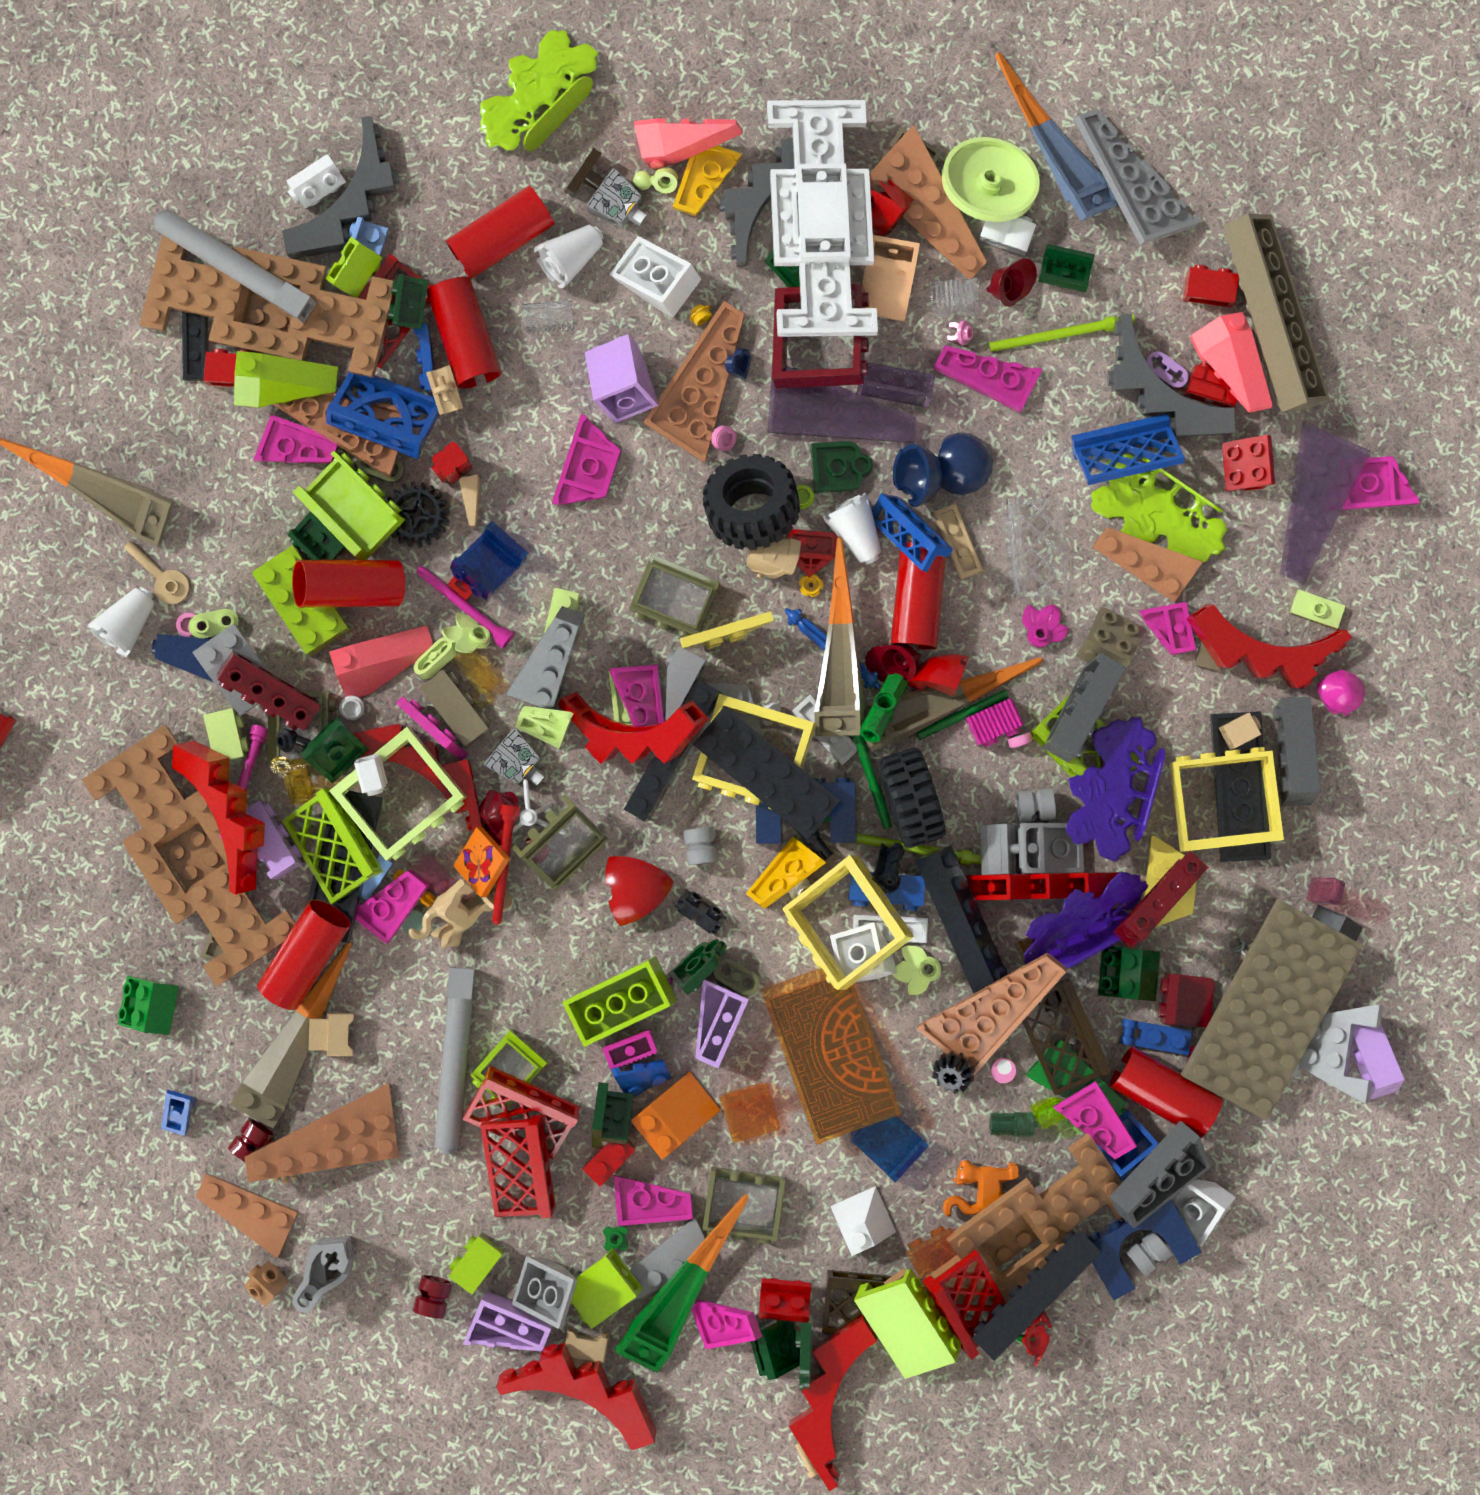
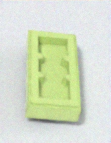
[1290,590,1345,629]

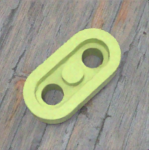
[188,609,239,639]
[414,637,457,679]

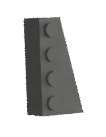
[1043,652,1126,763]

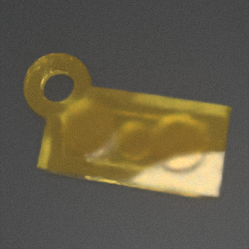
[452,650,502,708]
[270,757,315,804]

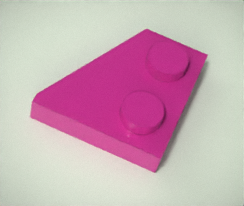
[1138,602,1196,655]

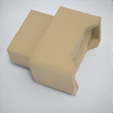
[308,1013,354,1056]
[565,1327,610,1368]

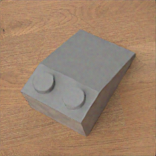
[192,623,271,716]
[665,646,706,721]
[511,1256,577,1330]

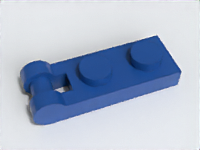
[414,323,435,395]
[1119,1019,1192,1055]

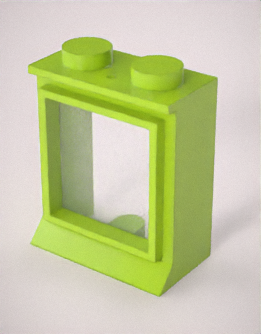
[470,1029,549,1108]

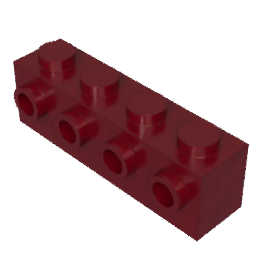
[217,650,320,731]

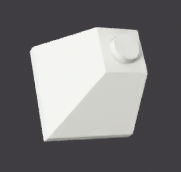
[830,923,897,982]
[1173,1179,1236,1245]
[830,1186,896,1256]

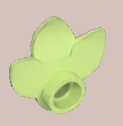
[442,612,491,653]
[892,945,941,995]

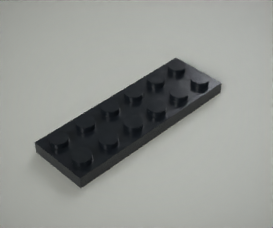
[693,706,841,840]
[1210,711,1271,862]
[307,791,383,943]

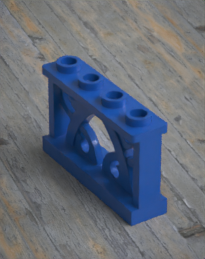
[326,372,440,459]

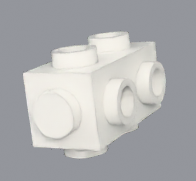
[287,154,346,209]

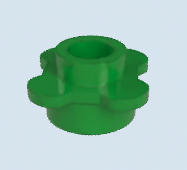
[603,1226,629,1251]

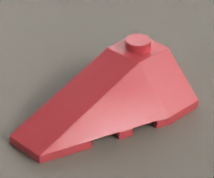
[634,118,743,169]

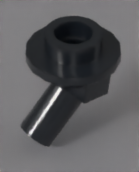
[276,728,311,753]

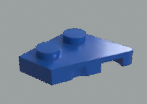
[611,1059,672,1097]

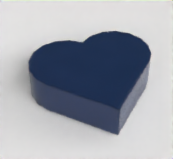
[725,348,751,379]

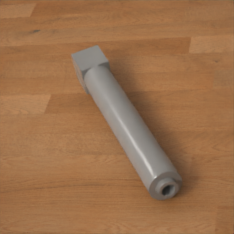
[154,210,317,324]
[434,967,476,1154]

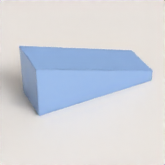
[361,854,395,900]

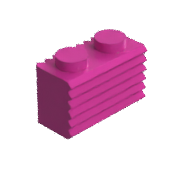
[965,698,1024,748]
[602,1029,658,1070]

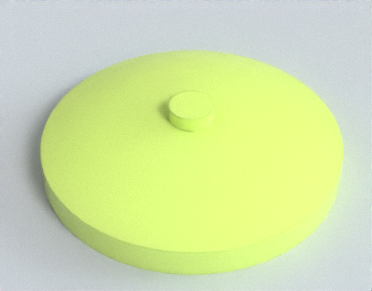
[942,137,1040,222]

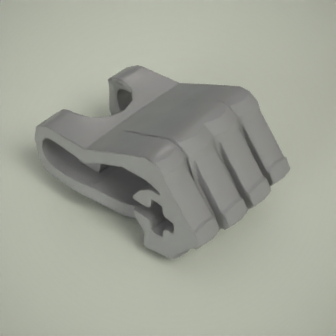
[293,1236,356,1313]

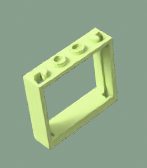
[329,727,467,861]

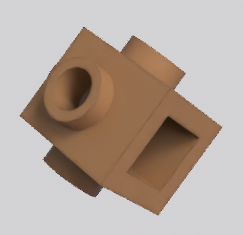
[244,1260,289,1307]

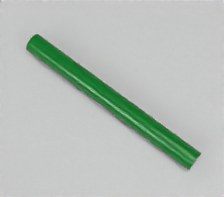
[916,690,1009,740]
[853,735,892,829]

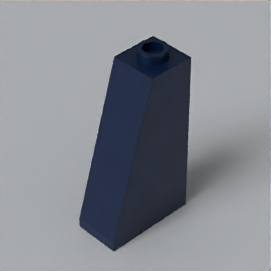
[152,634,213,682]

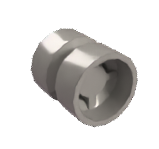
[1016,788,1056,823]
[683,826,719,865]
[1125,1230,1173,1277]

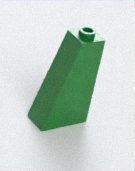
[1025,1039,1126,1117]

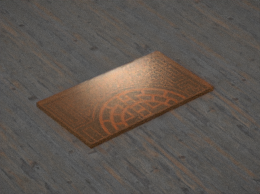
[761,968,902,1145]

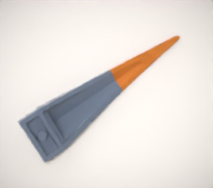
[996,52,1119,221]

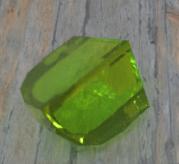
[1029,1097,1066,1130]

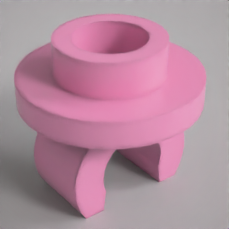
[947,320,973,345]

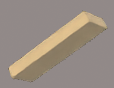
[933,503,984,580]

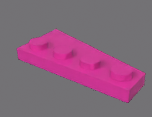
[933,345,1042,413]

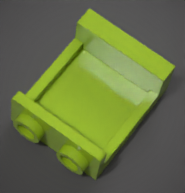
[570,1248,643,1329]

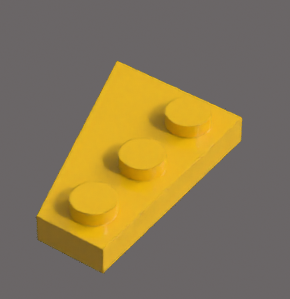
[673,145,742,217]
[746,836,826,909]

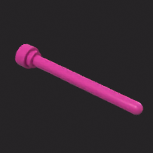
[417,566,515,649]
[220,725,268,838]

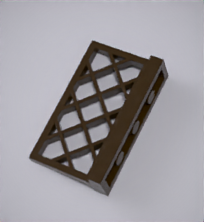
[1022,979,1111,1096]
[822,1270,923,1338]

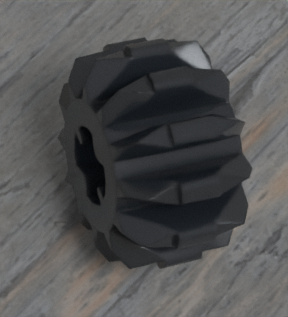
[932,1050,975,1094]

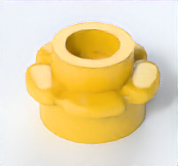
[689,304,712,326]
[799,574,823,597]

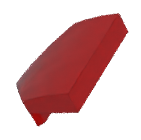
[788,529,837,578]

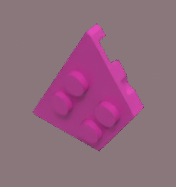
[552,414,621,506]
[1322,456,1419,512]

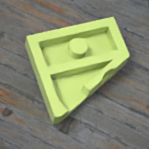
[515,706,574,749]

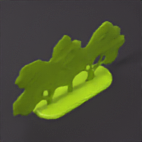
[480,30,598,151]
[1091,454,1227,562]

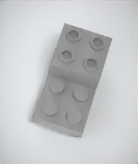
[980,823,1084,875]

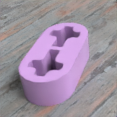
[1146,352,1188,390]

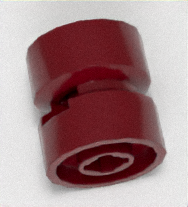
[228,1118,275,1162]
[412,1275,453,1319]

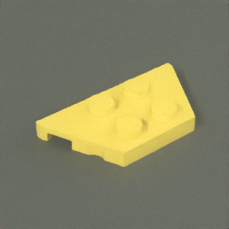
[679,611,774,650]
[1144,836,1197,927]

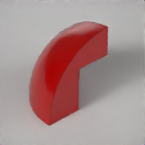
[907,653,969,696]
[605,856,674,926]

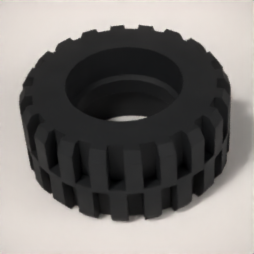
[702,454,800,550]
[878,748,946,848]

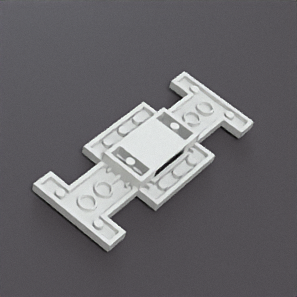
[767,100,878,337]

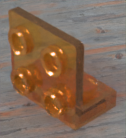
[719,1081,780,1143]
[905,1226,957,1278]

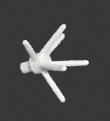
[513,779,566,834]

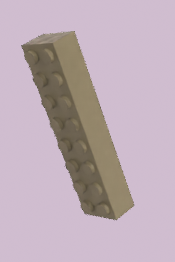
[1223,214,1330,412]

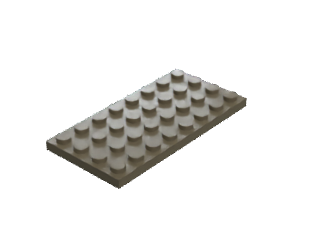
[1180,899,1364,1121]

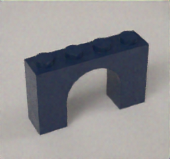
[756,778,857,844]
[1086,1198,1202,1300]

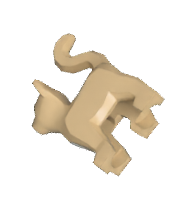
[409,879,493,949]

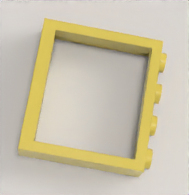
[692,694,816,810]
[1169,747,1284,852]
[782,855,914,990]

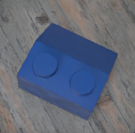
[1096,1109,1159,1183]

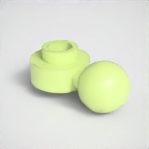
[633,167,678,194]

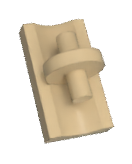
[426,365,464,416]

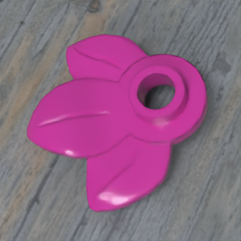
[1022,605,1069,648]

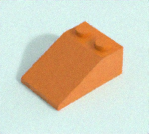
[630,1071,720,1160]

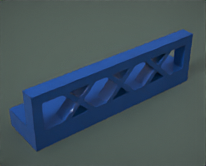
[872,493,953,572]

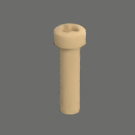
[795,1443,818,1478]

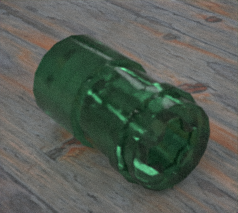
[989,1112,1038,1137]

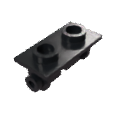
[872,843,905,894]
[675,889,727,934]

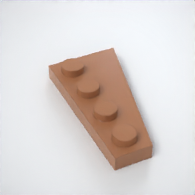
[196,1173,299,1259]

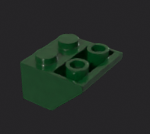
[1098,946,1160,1001]

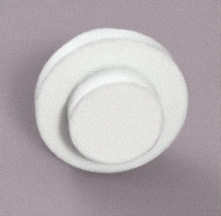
[339,696,364,720]

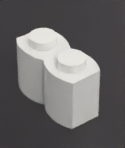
[979,215,1036,256]
[354,753,388,796]

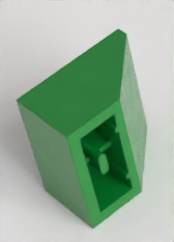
[118,976,179,1035]

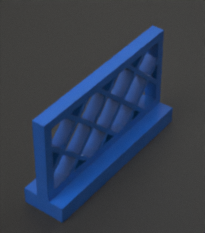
[1072,413,1185,485]

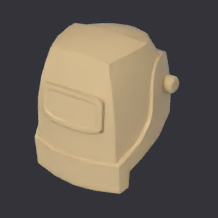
[746,537,801,579]

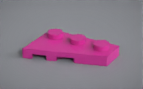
[396,696,468,761]
[356,870,430,944]
[614,1175,693,1226]
[691,1299,762,1349]

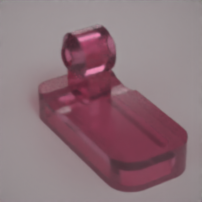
[412,854,456,899]
[1306,877,1345,905]

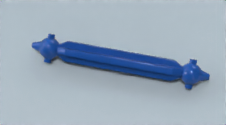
[784,608,881,689]

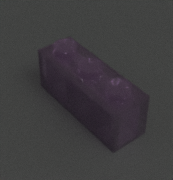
[856,362,936,408]

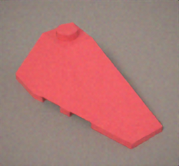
[1190,312,1273,412]
[329,625,433,698]

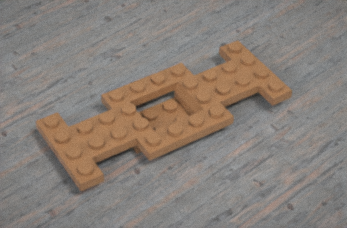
[139,235,395,379]
[81,725,296,987]
[884,1133,1122,1316]

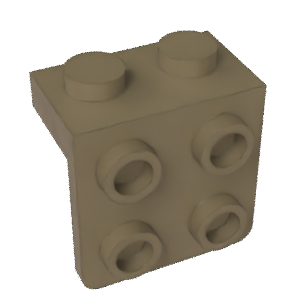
[1076,607,1144,673]

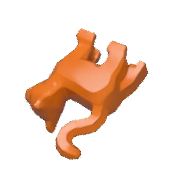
[943,1159,1019,1217]

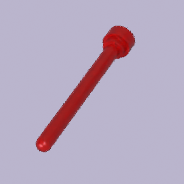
[492,804,521,925]

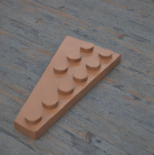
[272,390,401,479]
[916,953,1068,1075]
[244,1083,399,1183]

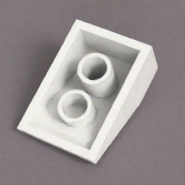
[610,236,701,317]

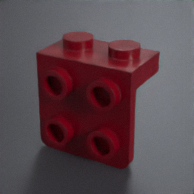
[1158,973,1215,1028]

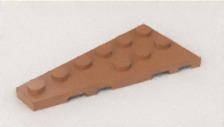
[869,124,987,281]
[643,301,744,464]

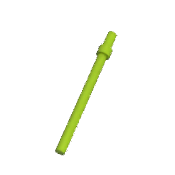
[989,314,1135,352]
[857,833,982,866]

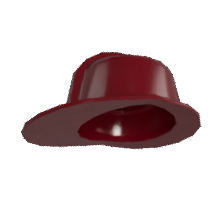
[986,258,1037,307]
[865,643,921,682]
[479,790,518,846]

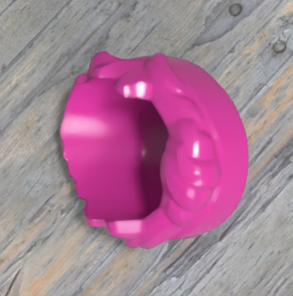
[1317,670,1365,716]

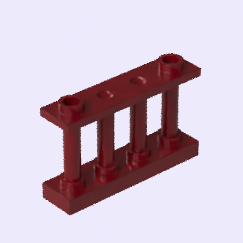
[1113,850,1209,949]

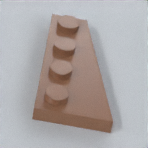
[1093,527,1202,602]

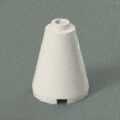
[534,225,603,288]
[822,493,882,565]
[87,588,155,657]

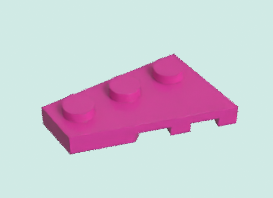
[253,414,339,464]
[608,665,664,726]
[1053,1081,1137,1159]

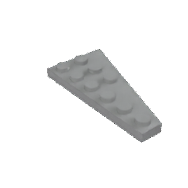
[1074,109,1202,246]

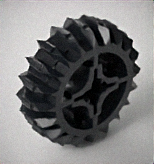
[387,481,450,548]

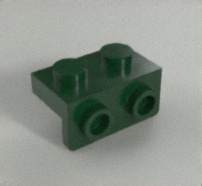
[1038,244,1095,293]
[388,274,428,330]
[286,511,346,560]

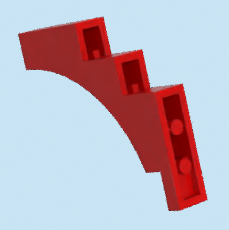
[353,724,484,832]
[965,872,1120,900]
[789,1315,877,1491]

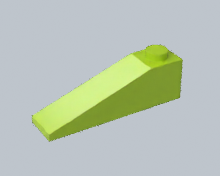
[234,351,338,408]

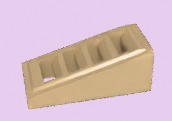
[459,474,481,529]

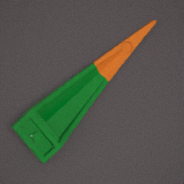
[615,1193,748,1373]

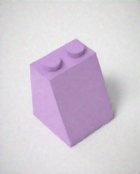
[585,334,659,423]

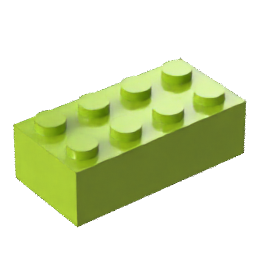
[251,545,351,657]
[562,956,678,1047]

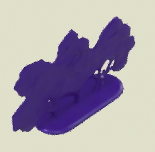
[1066,717,1165,862]
[1024,872,1149,968]

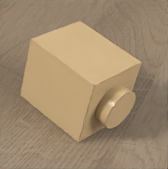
[1219,712,1261,750]

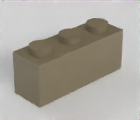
[420,670,490,748]

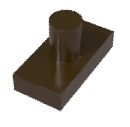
[564,148,605,197]

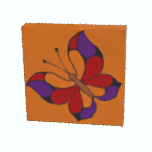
[453,827,510,897]

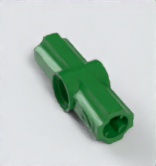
[860,673,908,743]

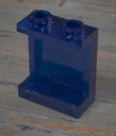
[450,521,529,601]
[850,1113,929,1183]

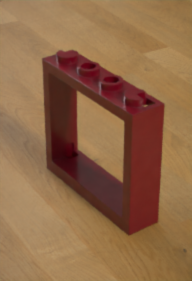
[772,283,870,389]

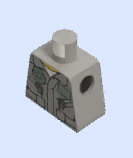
[586,168,648,229]
[484,728,546,787]

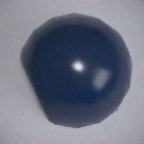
[937,432,993,495]
[893,444,943,507]

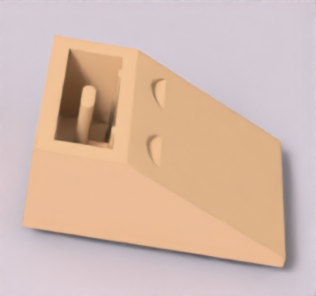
[862,235,920,322]

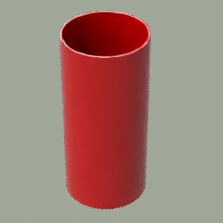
[445,185,555,280]
[427,276,502,389]
[890,542,946,650]
[292,560,405,608]
[257,899,351,1010]
[1109,1046,1223,1139]

